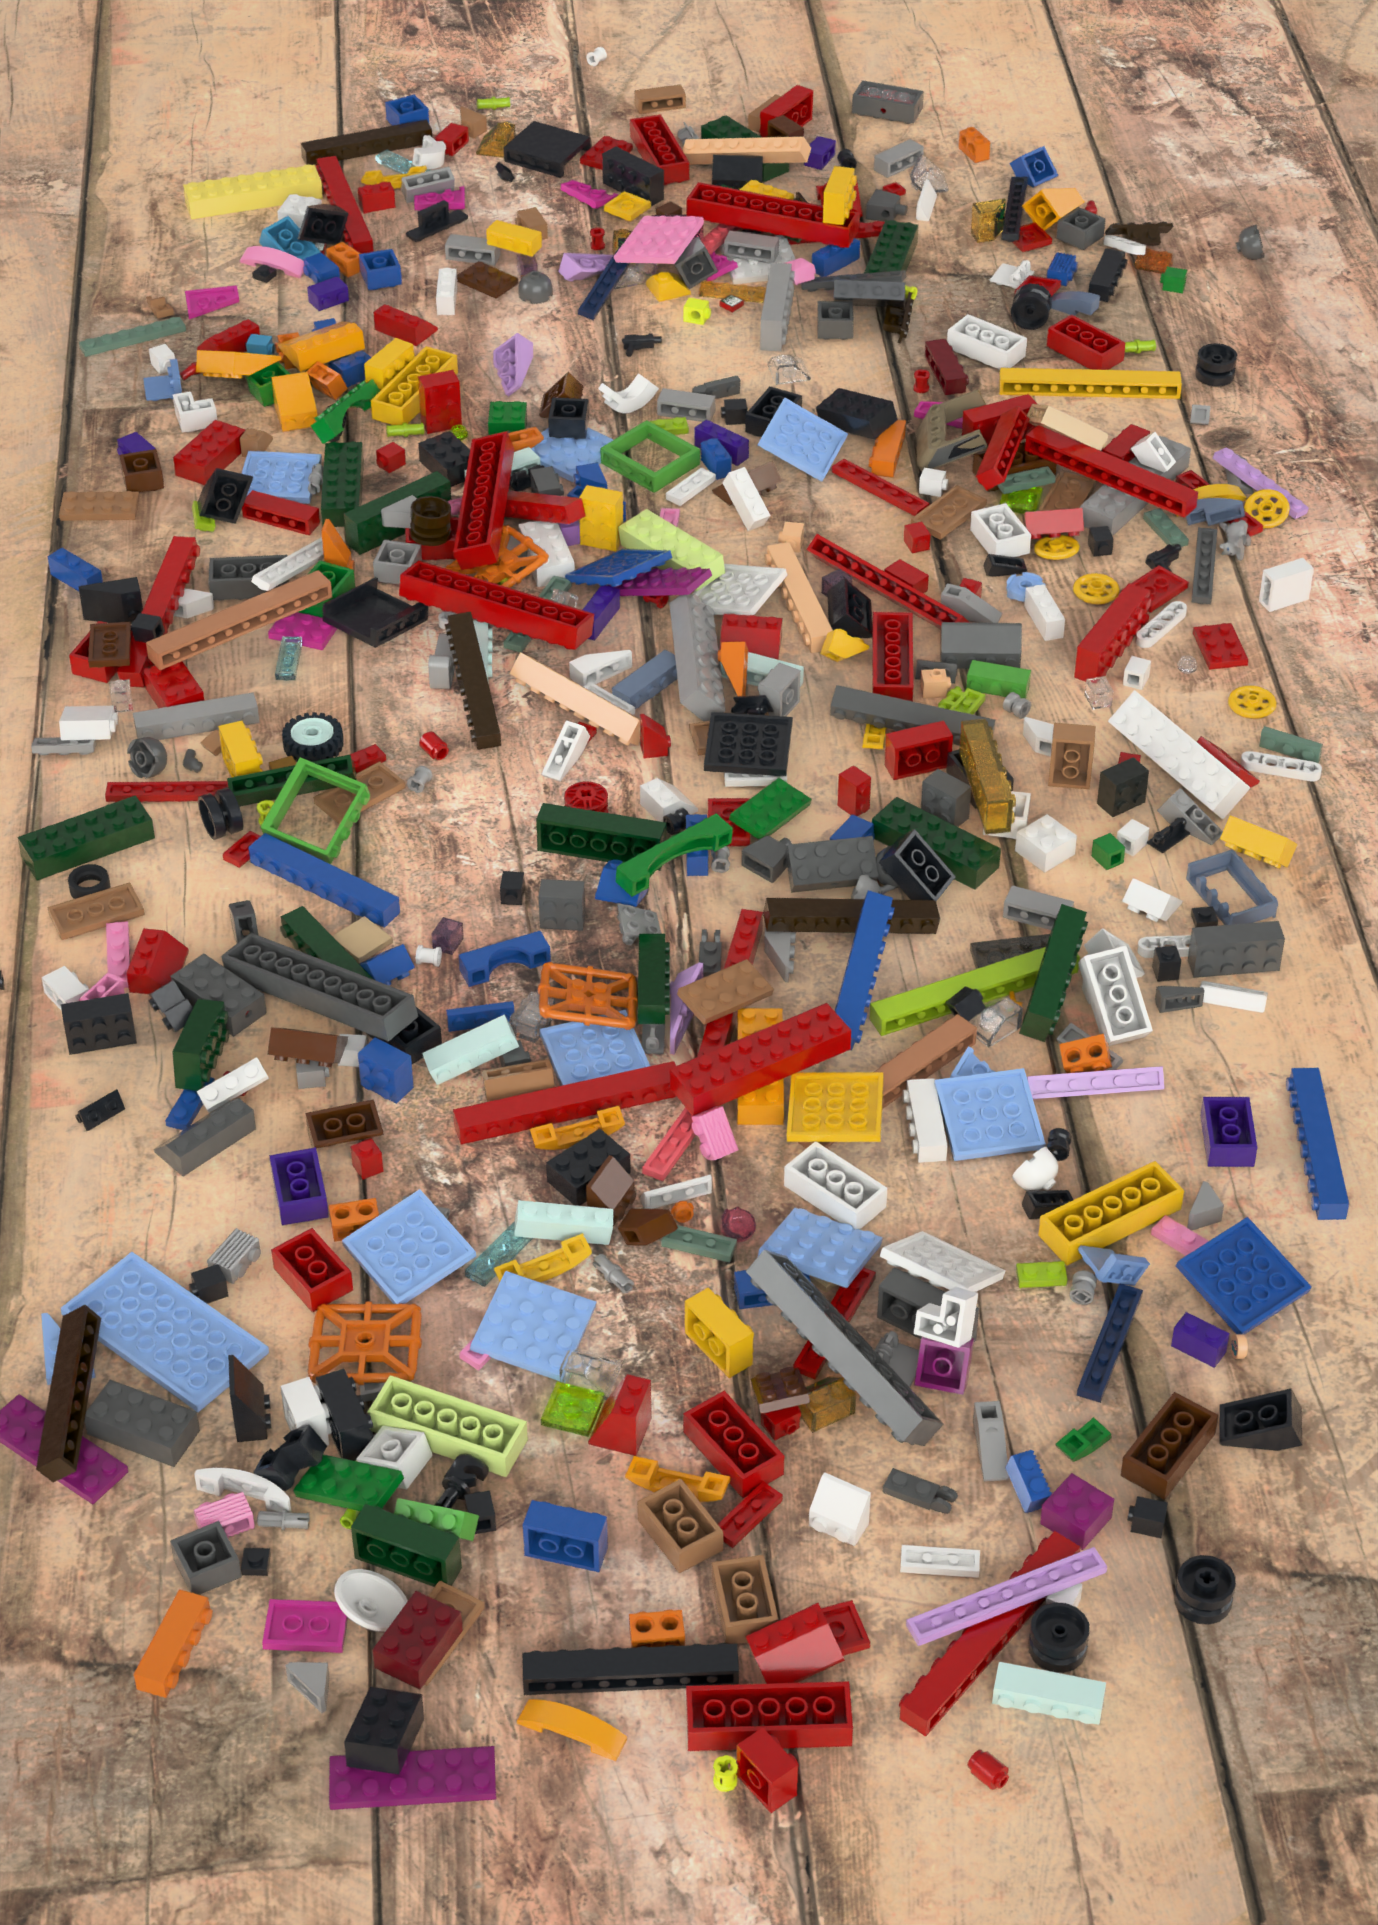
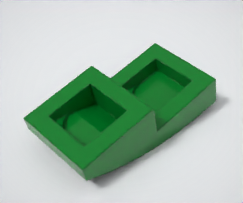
[1056,1417,1112,1462]

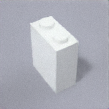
[1259,558,1314,612]
[59,706,118,740]

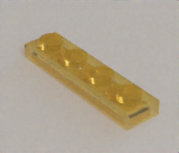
[699,281,766,303]

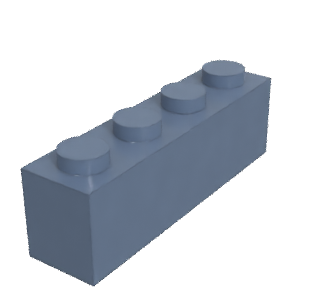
[612,650,678,710]

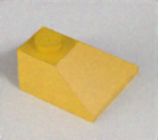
[646,272,691,302]

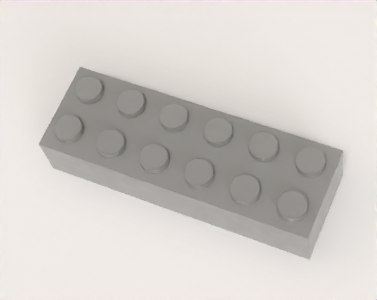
[760,263,795,351]

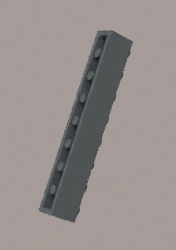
[830,685,996,748]

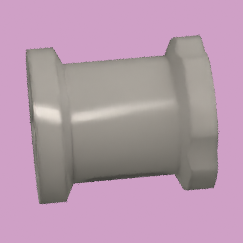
[407,766,433,793]
[711,846,730,873]

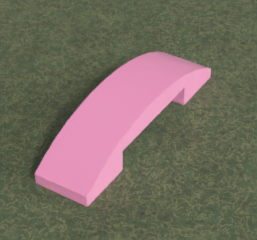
[240,246,304,278]

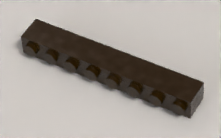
[301,120,433,165]
[445,612,501,750]
[763,898,940,934]
[36,1305,101,1483]

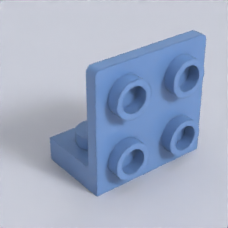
[143,359,182,401]
[1078,1245,1150,1286]

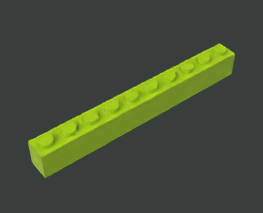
[869,947,1080,1036]

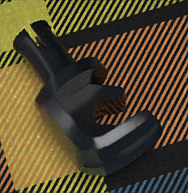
[435,1454,489,1509]

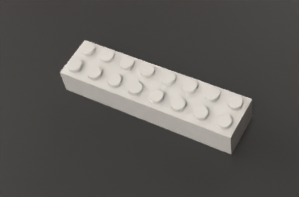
[1108,690,1250,819]

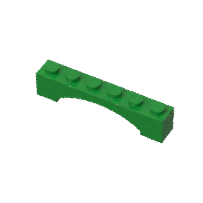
[311,379,380,444]
[616,813,733,897]

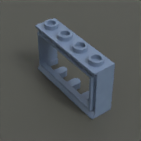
[1186,849,1278,925]

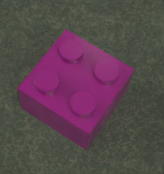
[914,1337,975,1395]
[1040,1473,1114,1550]

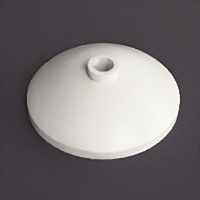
[334,1569,408,1632]

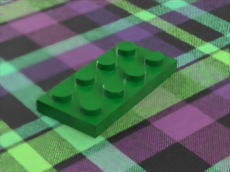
[729,778,812,840]
[293,1454,404,1511]

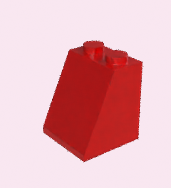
[588,1374,652,1456]

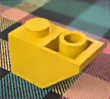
[820,629,870,662]

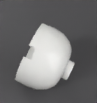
[1012,1146,1059,1191]

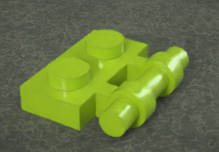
[938,686,986,715]

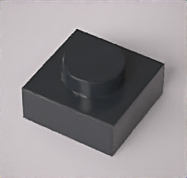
[495,162,515,182]
[252,265,277,283]
[1191,906,1218,927]
[241,1548,271,1576]

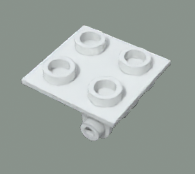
[990,260,1035,289]

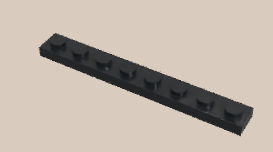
[1002,177,1028,242]

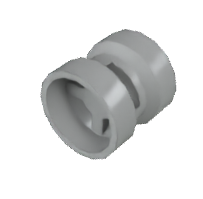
[1003,692,1031,719]
[1070,1271,1097,1305]

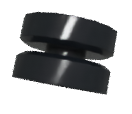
[1011,284,1052,330]
[1195,343,1237,387]
[198,787,244,840]
[1174,1555,1236,1625]
[1029,1602,1090,1673]

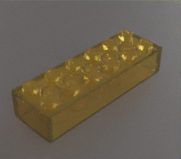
[959,718,1016,835]

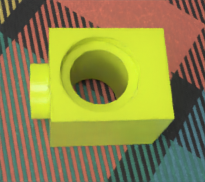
[684,297,711,325]

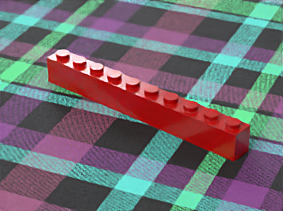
[315,156,374,254]
[1025,425,1198,518]
[806,534,969,630]
[117,536,200,688]
[697,909,763,1057]
[453,1061,677,1145]
[899,1531,1081,1737]

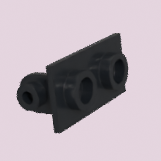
[509,465,545,491]
[731,695,774,715]
[1147,817,1190,853]
[75,1089,125,1131]

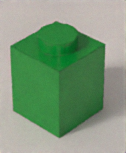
[1160,267,1187,294]
[1091,833,1125,870]

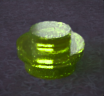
[451,425,468,441]

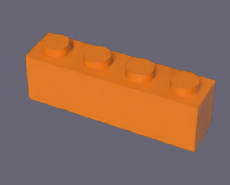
[869,420,906,478]
[134,1589,212,1698]

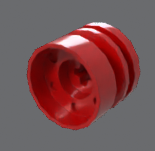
[564,781,608,813]

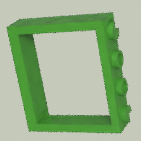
[601,420,700,493]
[260,757,370,864]

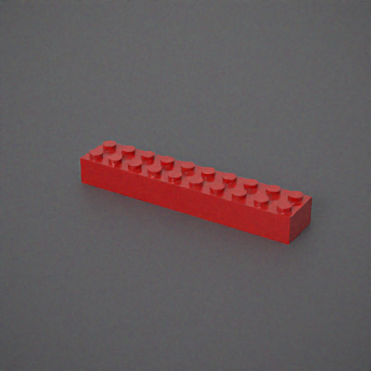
[686,182,860,248]
[453,431,515,570]
[399,560,594,650]

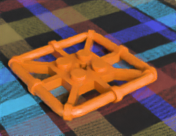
[445,525,549,588]
[538,962,638,1030]
[308,1301,422,1386]

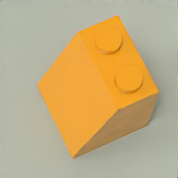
[1022,188,1084,231]
[272,372,317,432]

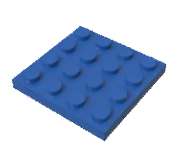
[565,549,672,587]
[1176,1217,1312,1335]

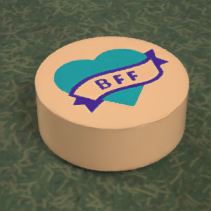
[1231,1334,1248,1359]

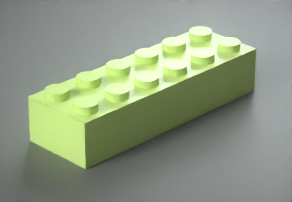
[618,509,725,592]
[368,1375,528,1477]

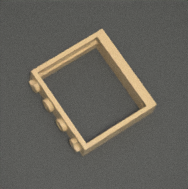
[1027,404,1108,451]

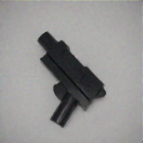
[622,333,662,357]
[1145,544,1182,572]

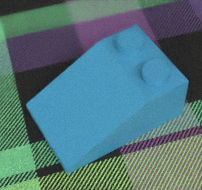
[259,216,321,261]

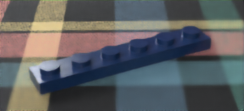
[578,247,630,321]
[1077,1283,1143,1403]

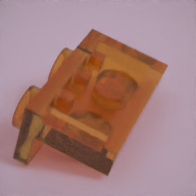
[1134,248,1173,274]

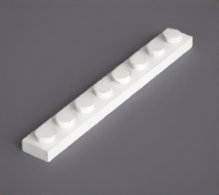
[251,537,324,591]

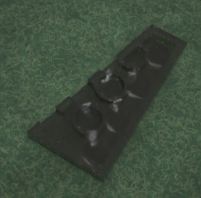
[970,934,1050,969]

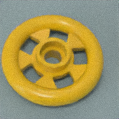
[1244,489,1290,529]
[1034,535,1080,560]
[1073,573,1120,605]
[1228,685,1277,719]

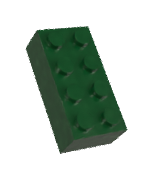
[172,999,229,1091]
[351,1504,462,1587]

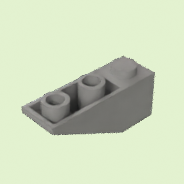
[941,583,1002,623]
[1157,788,1223,845]
[764,927,796,982]
[973,1401,1009,1482]

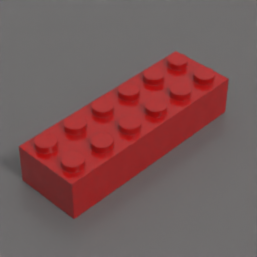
[630,114,690,185]
[1074,583,1151,685]
[872,612,914,702]
[686,1681,853,1751]

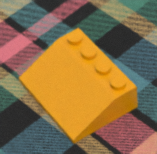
[278,322,365,372]
[196,350,281,379]

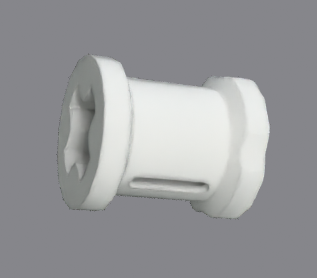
[586,47,607,66]
[415,945,442,967]

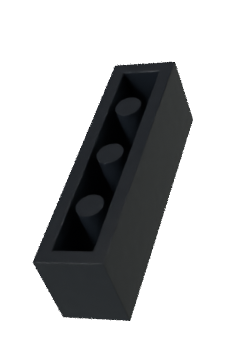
[1088,248,1127,302]

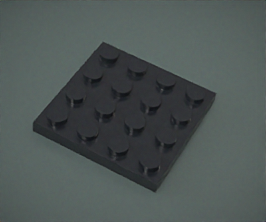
[704,712,793,776]

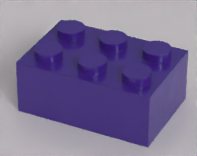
[1200,1097,1258,1167]
[269,1147,329,1226]

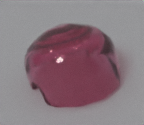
[720,1206,756,1242]

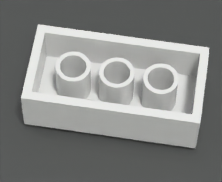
[947,314,1027,370]
[519,521,575,587]
[1078,946,1153,1046]
[784,1141,887,1230]

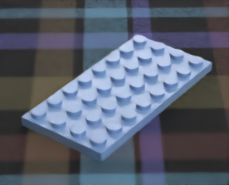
[60,1252,269,1412]

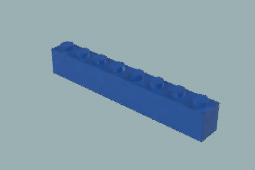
[249,833,400,928]
[835,890,895,1051]
[1286,1068,1349,1220]

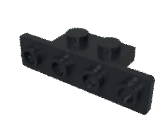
[406,200,468,242]

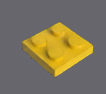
[604,191,651,222]

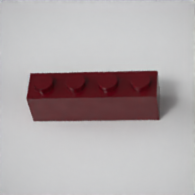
[924,339,969,396]

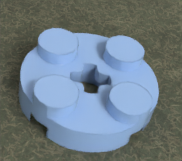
[1006,572,1045,602]

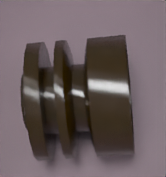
[410,496,451,546]

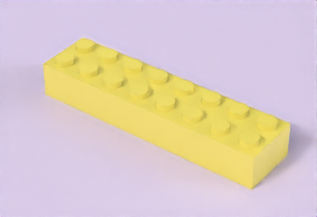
[183,165,323,219]

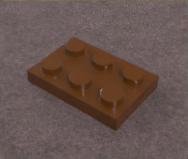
[457,261,518,299]
[88,622,131,668]
[750,1367,810,1414]

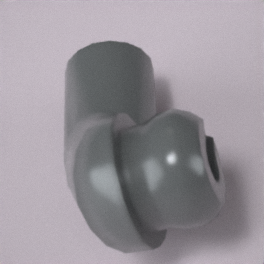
[183,749,203,773]

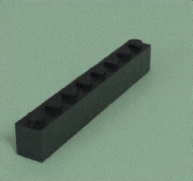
[522,1643,739,1695]

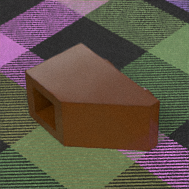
[618,1208,678,1246]

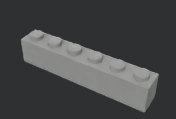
[133,692,260,740]

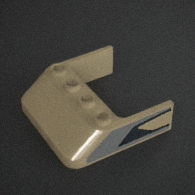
[916,389,988,472]

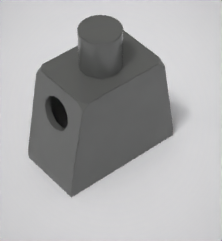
[866,189,908,221]
[742,836,792,883]
[229,900,258,944]

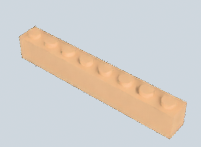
[682,137,811,165]
[764,542,832,653]
[509,652,640,746]

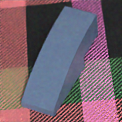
[1051,291,1100,316]
[1186,498,1245,526]

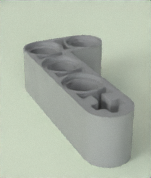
[428,633,456,689]

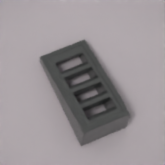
[1155,986,1205,1013]

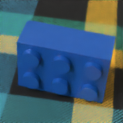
[523,1500,608,1572]

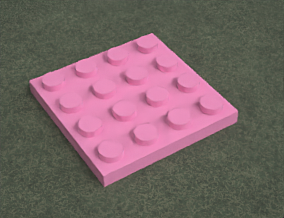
[614,216,704,264]

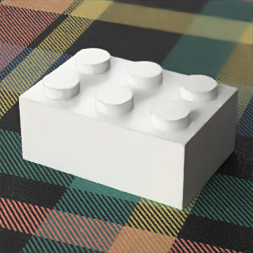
[970,503,1031,557]

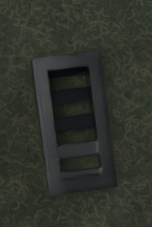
[983,554,1027,577]
[1022,1190,1073,1219]

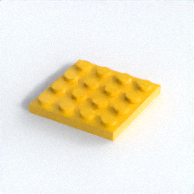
[786,1072,884,1142]

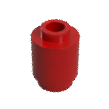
[419,731,449,760]
[967,1749,1009,1790]

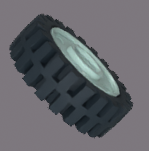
[282,712,344,762]

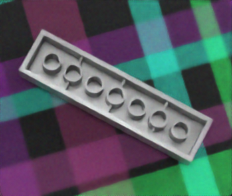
[1080,436,1191,536]
[669,594,726,722]

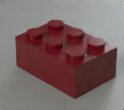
[372,1591,463,1690]

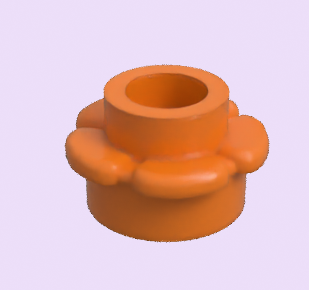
[671,1201,694,1223]

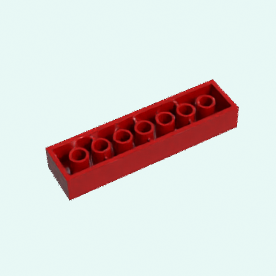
[670,1003,851,1116]

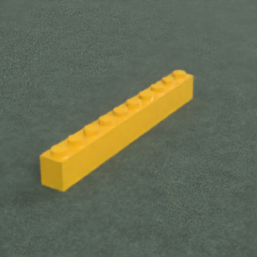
[999,368,1182,399]

